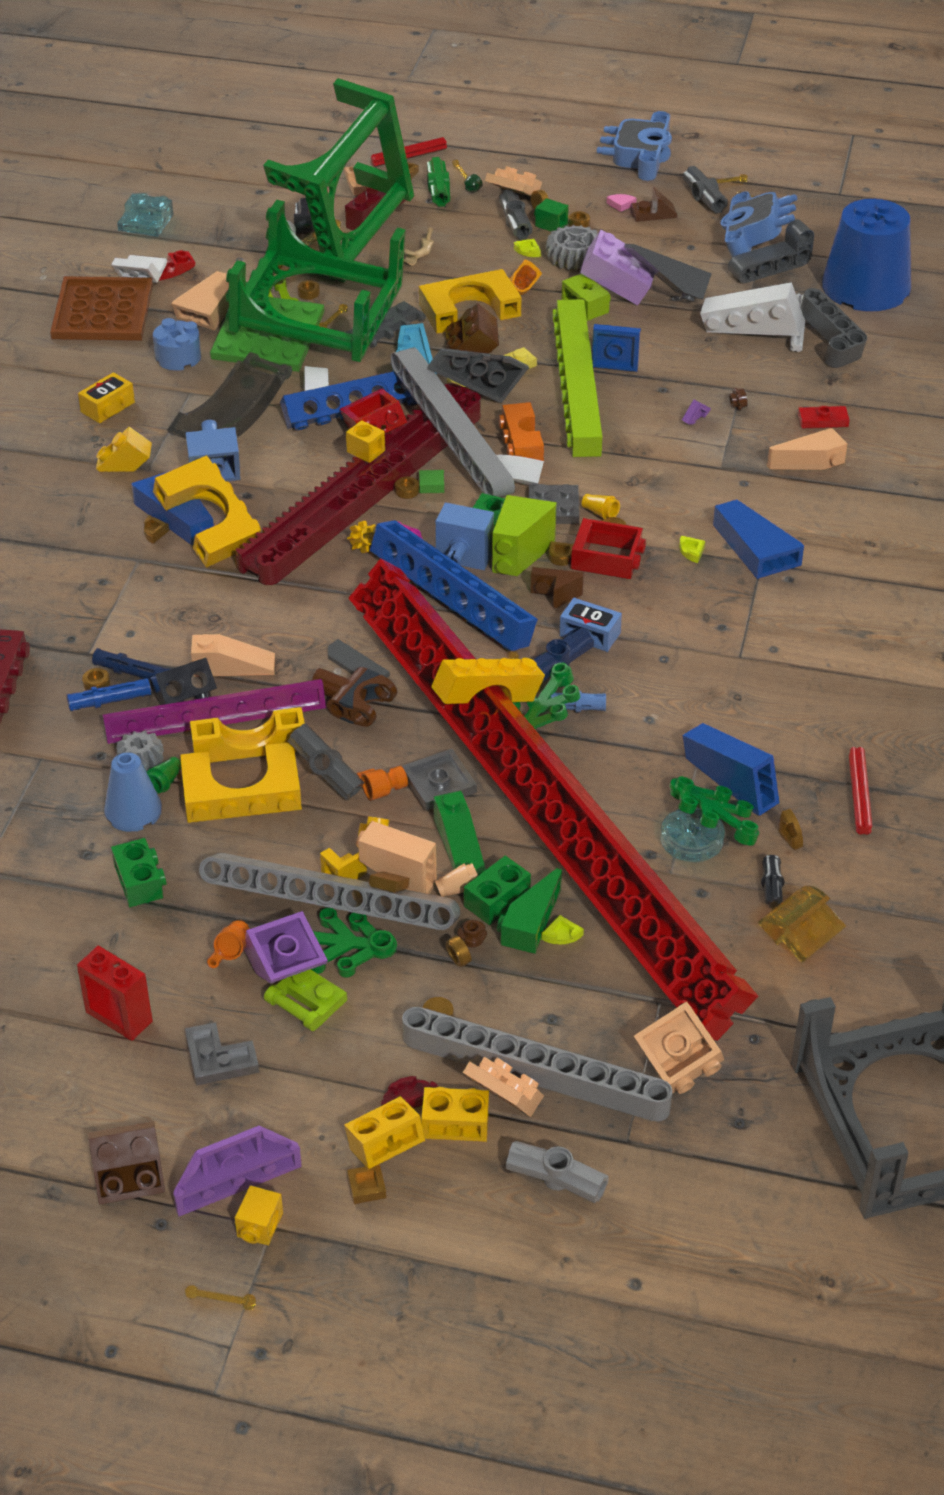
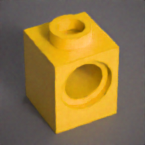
[346,420,385,463]
[235,1185,283,1246]

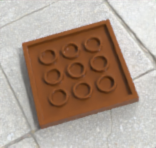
[50,276,153,341]

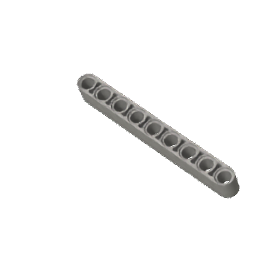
[391,347,515,497]
[199,853,460,930]
[402,1007,672,1122]

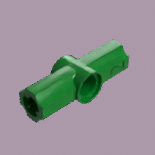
[427,157,450,207]

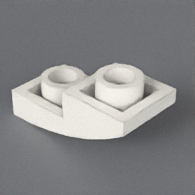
[303,366,328,405]
[496,455,544,485]

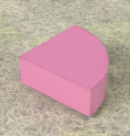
[606,194,637,212]

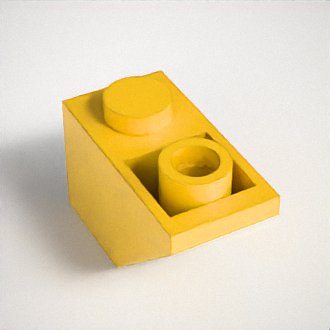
[96,427,152,472]

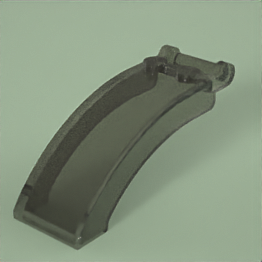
[167,352,292,439]

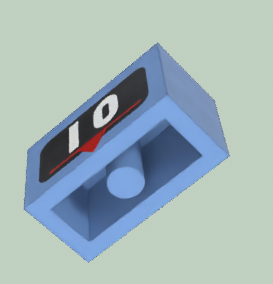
[560,598,622,652]

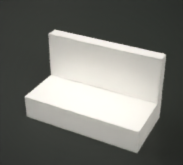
[112,255,168,283]

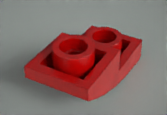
[159,250,196,281]

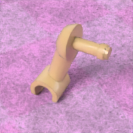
[404,227,434,266]

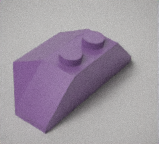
[173,1126,302,1217]

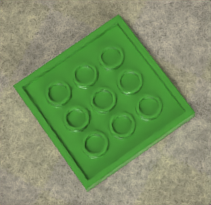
[210,296,325,372]

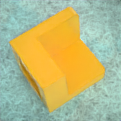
[320,848,367,879]

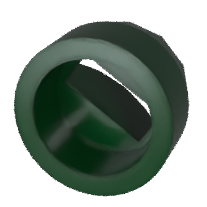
[464,174,483,193]

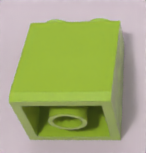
[492,495,557,576]

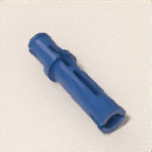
[67,678,151,712]

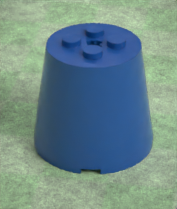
[822,199,911,311]

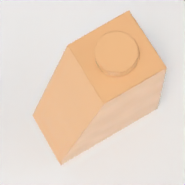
[172,271,229,330]
[356,821,437,894]

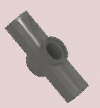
[683,166,728,213]
[499,189,532,240]
[288,724,365,800]

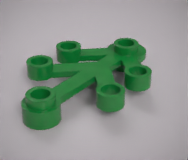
[513,663,581,730]
[669,776,759,846]
[311,908,397,978]

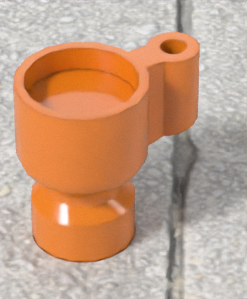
[356,766,408,801]
[207,920,250,968]

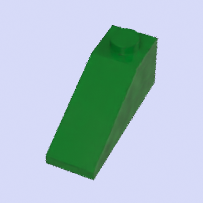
[434,791,486,876]
[497,868,562,954]

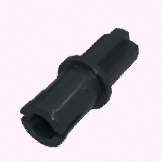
[761,855,785,909]

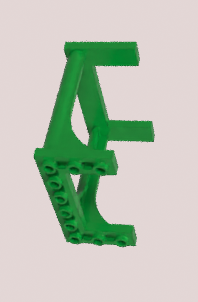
[263,78,415,283]
[226,199,406,362]

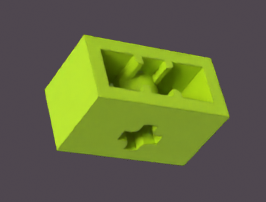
[561,274,611,321]

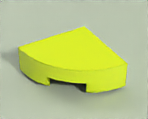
[514,239,541,257]
[679,536,705,563]
[541,915,584,945]

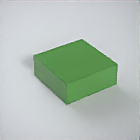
[419,470,444,493]

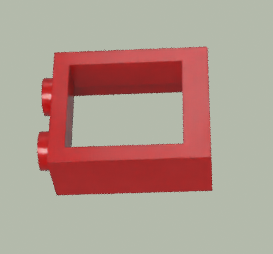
[340,389,407,433]
[571,518,646,579]
[77,945,153,1041]

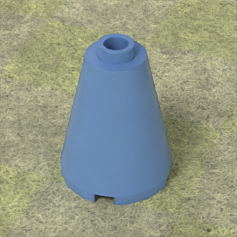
[104,753,162,832]

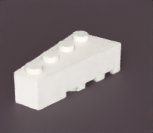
[700,282,804,336]

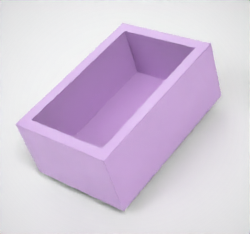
[580,230,654,306]

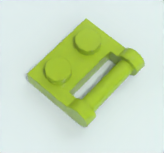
[264,969,347,1031]

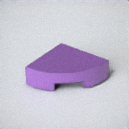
[682,399,711,424]

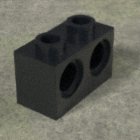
[150,658,217,705]

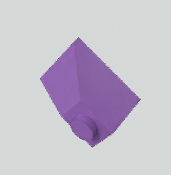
[245,911,328,983]

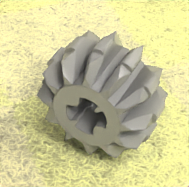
[116,730,164,772]

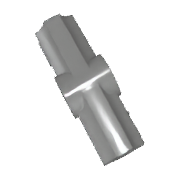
[506,1141,609,1203]

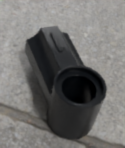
[294,198,315,233]

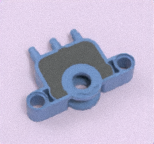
[596,111,672,181]
[720,191,797,258]

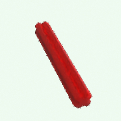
[370,137,447,167]
[849,747,872,835]

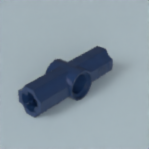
[533,627,594,682]

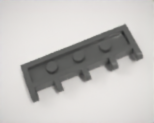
[345,301,425,354]

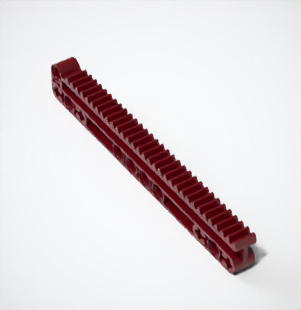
[235,383,481,585]

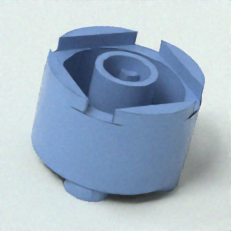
[153,318,201,371]

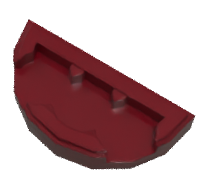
[381,1076,439,1109]

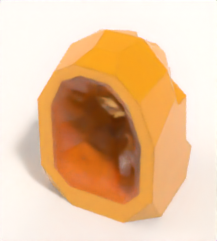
[509,259,542,295]

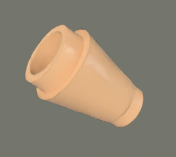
[435,863,478,897]

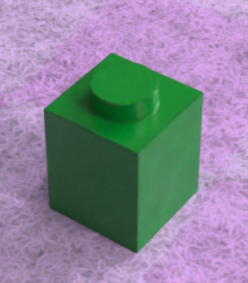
[534,198,569,232]

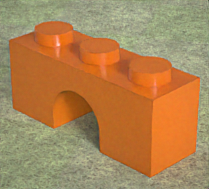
[498,402,544,465]

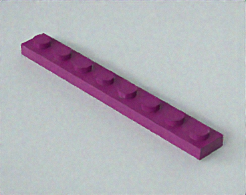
[103,679,326,744]

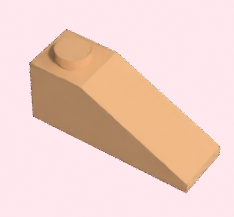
[767,428,848,470]
[191,634,275,677]

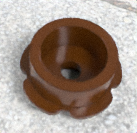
[729,388,748,411]
[457,920,487,948]

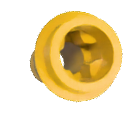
[581,494,620,519]

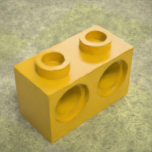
[421,1087,489,1142]
[344,1096,425,1169]

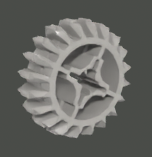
[546,224,598,270]

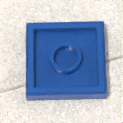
[592,324,641,372]

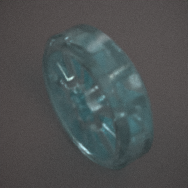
[660,808,725,862]

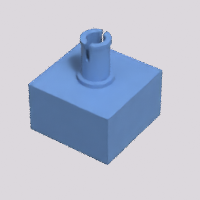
[186,420,241,481]
[435,502,494,571]

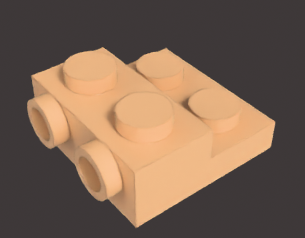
[485,166,542,197]
[634,1002,725,1094]
[463,1057,544,1117]

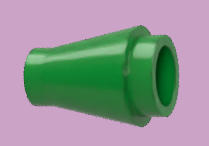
[147,757,182,794]

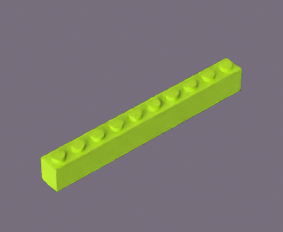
[552,299,602,457]

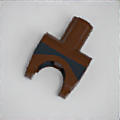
[311,667,398,727]

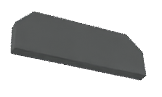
[328,639,390,677]

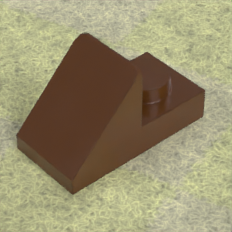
[631,187,677,222]
[531,567,584,609]

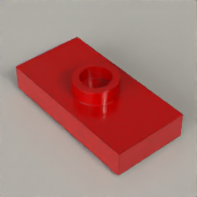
[798,406,850,429]

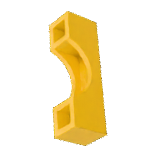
[431,658,545,704]
[190,707,305,763]

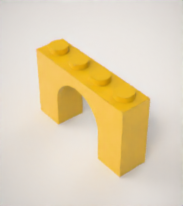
[418,269,522,334]
[153,455,261,568]
[180,742,302,823]

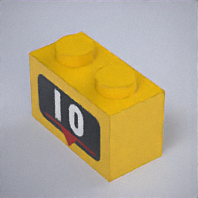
[78,372,135,424]

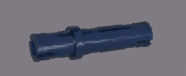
[92,648,170,686]

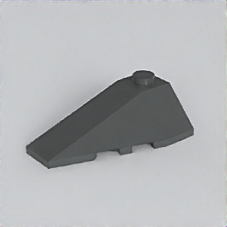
[624,244,712,302]
[427,348,529,403]

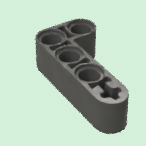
[728,219,814,283]
[800,288,867,368]

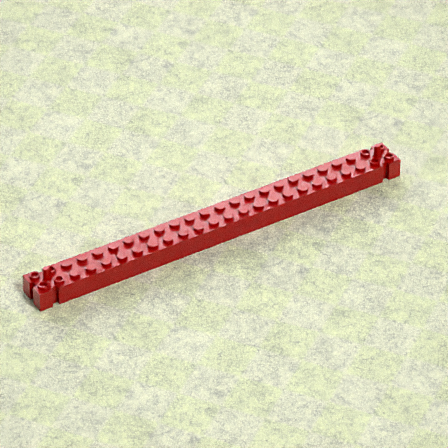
[348,558,759,1041]

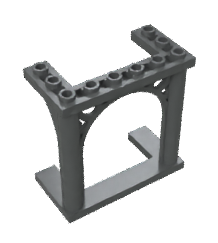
[791,997,944,1219]

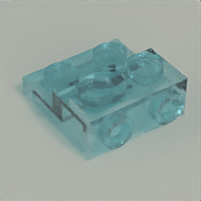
[117,193,174,237]

